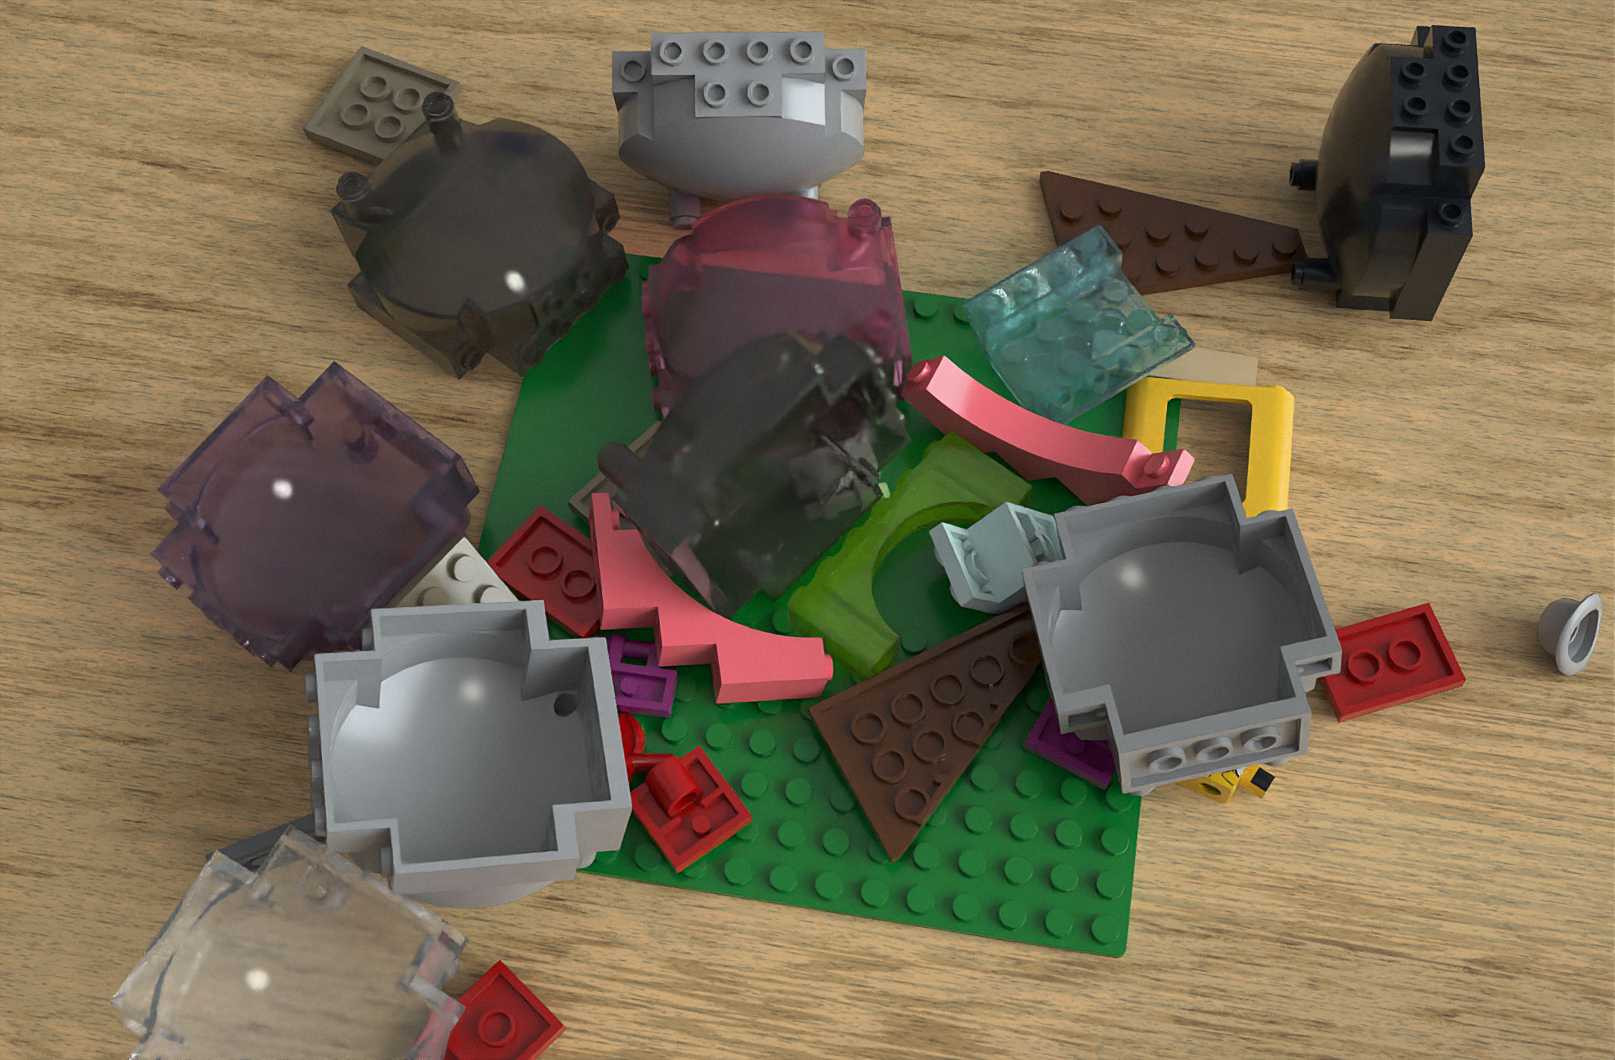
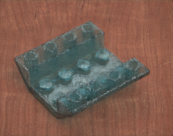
[962,224,1196,425]

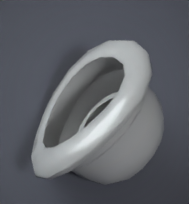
[1537,593,1603,676]

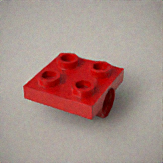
[630,745,752,874]

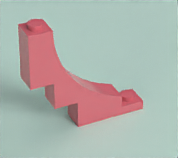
[901,356,1195,506]
[588,493,833,704]

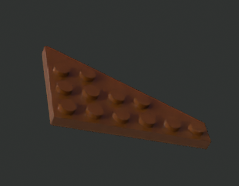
[1039,171,1307,306]
[808,602,1043,864]

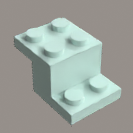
[929,502,1063,615]

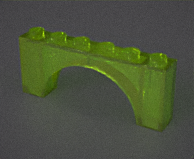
[787,430,1032,681]

